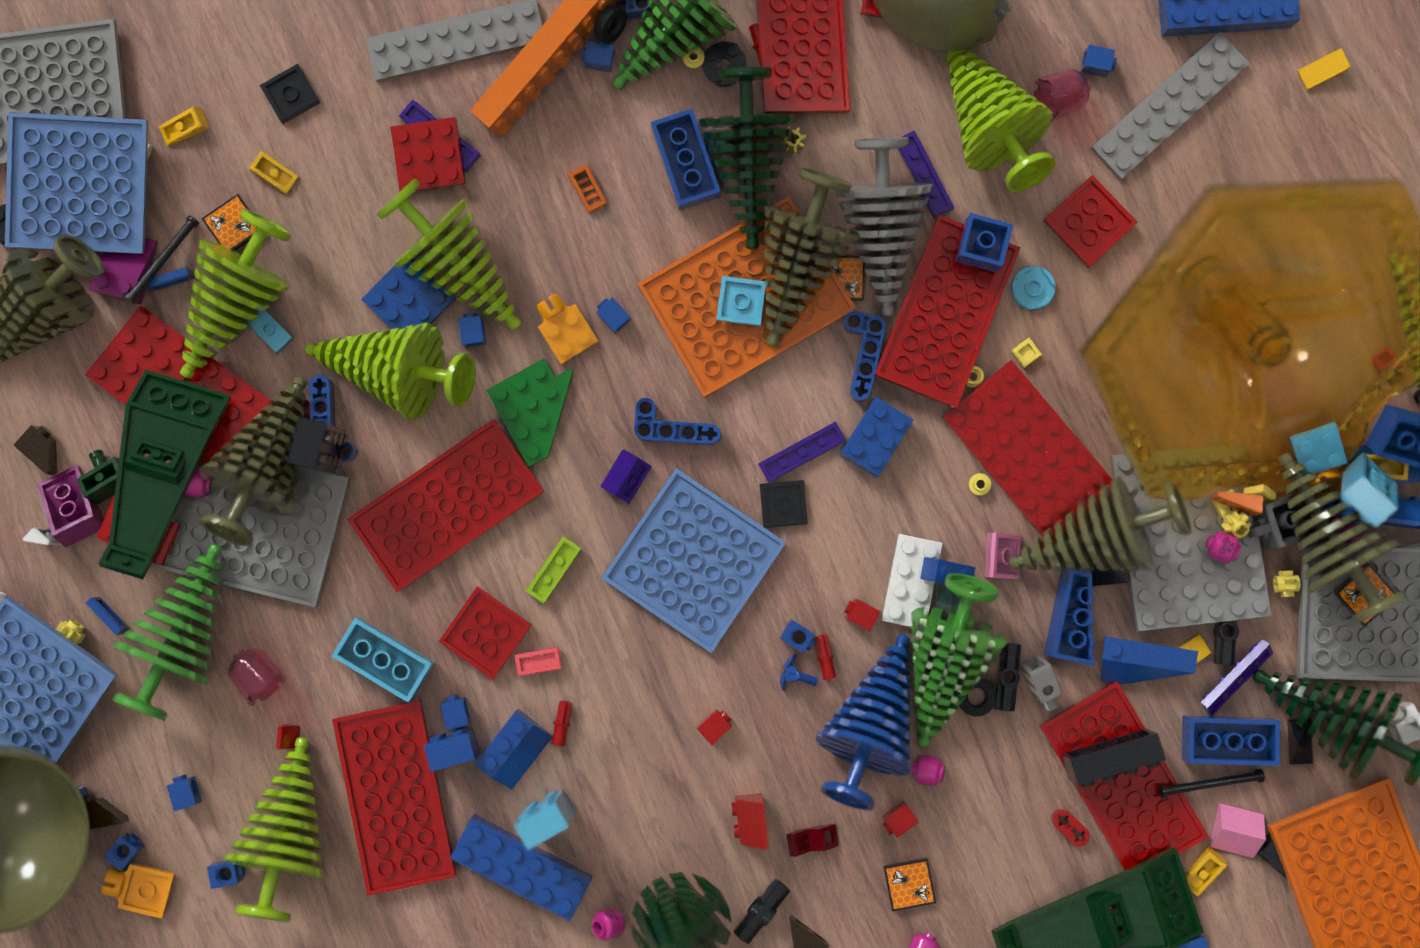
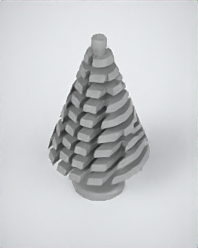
[834,137,933,317]

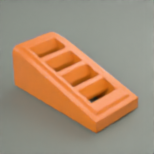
[567,164,607,213]
[1211,491,1263,516]

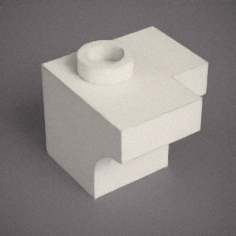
[1388,701,1420,745]

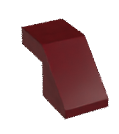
[786,824,839,857]

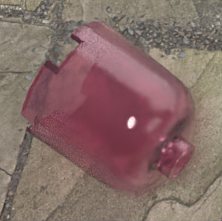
[1034,69,1091,121]
[228,648,286,706]

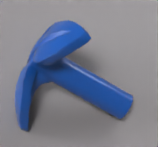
[780,654,818,691]

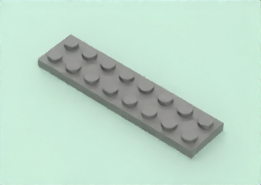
[366,0,542,82]
[1090,31,1250,180]

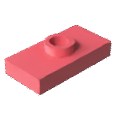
[514,647,563,677]

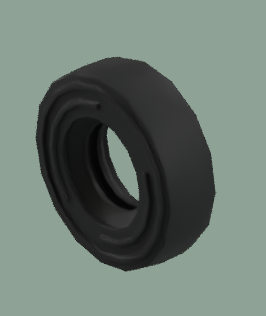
[593,4,627,44]
[958,678,996,717]

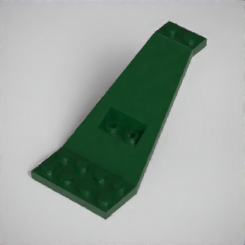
[99,369,231,580]
[991,847,1204,948]

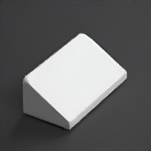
[22,527,62,545]

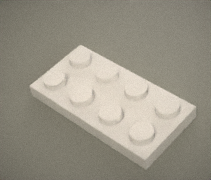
[881,534,942,628]

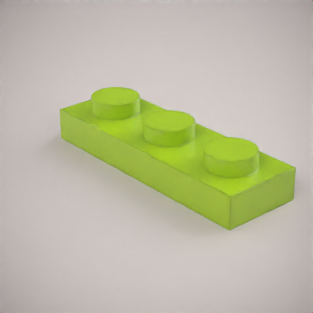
[526,536,582,604]

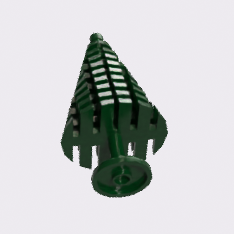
[699,67,796,250]
[1253,669,1420,786]
[631,872,732,948]

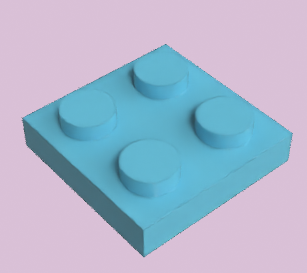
[716,276,766,327]
[1289,422,1347,477]

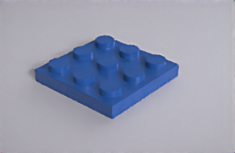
[361,258,456,329]

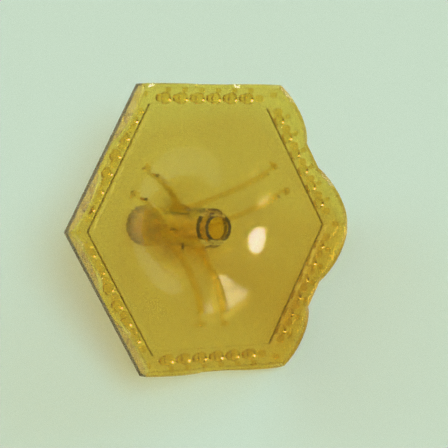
[1080,179,1420,500]

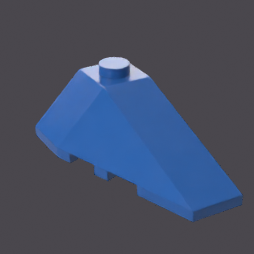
[1101,637,1198,684]

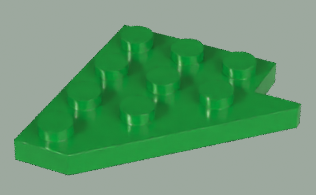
[486,358,573,468]

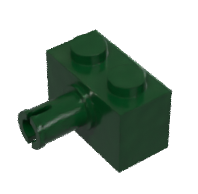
[76,450,119,504]

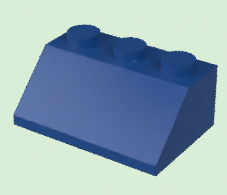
[1359,494,1420,529]
[474,709,553,789]

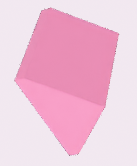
[984,533,1022,580]
[1209,803,1266,858]

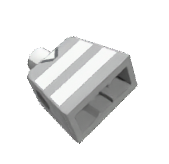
[1019,655,1061,711]

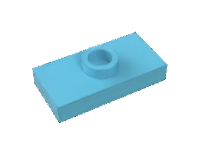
[246,310,294,353]

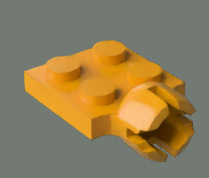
[537,294,598,364]
[101,862,176,919]

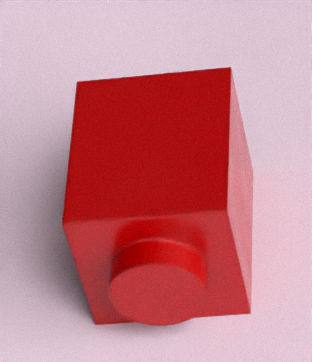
[844,599,881,631]
[697,709,732,745]
[882,801,919,838]

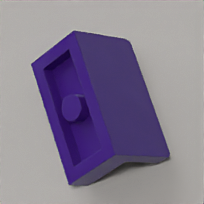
[601,449,652,504]

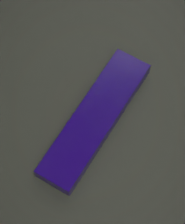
[399,99,481,172]
[898,130,954,219]
[758,422,846,483]

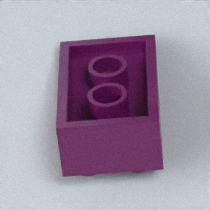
[89,238,158,305]
[37,465,104,548]

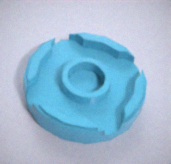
[1011,266,1056,310]

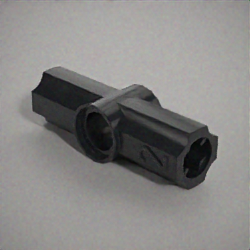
[1213,620,1239,665]
[995,643,1021,712]
[733,878,791,944]

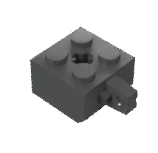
[1248,491,1316,549]

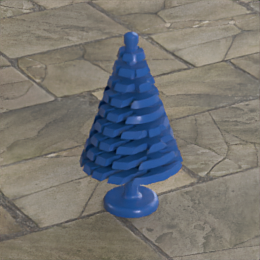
[815,634,910,811]

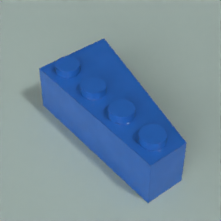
[1044,568,1095,666]

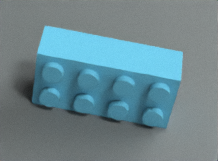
[1341,452,1398,527]
[331,617,436,703]
[514,790,576,850]

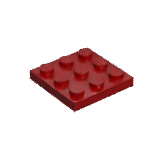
[391,117,466,191]
[1043,175,1138,268]
[438,586,532,680]

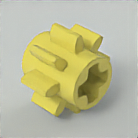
[779,126,806,155]
[1221,511,1252,539]
[1273,570,1301,597]
[56,619,86,644]

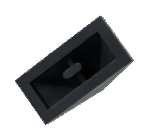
[1090,564,1131,586]
[1287,719,1313,765]

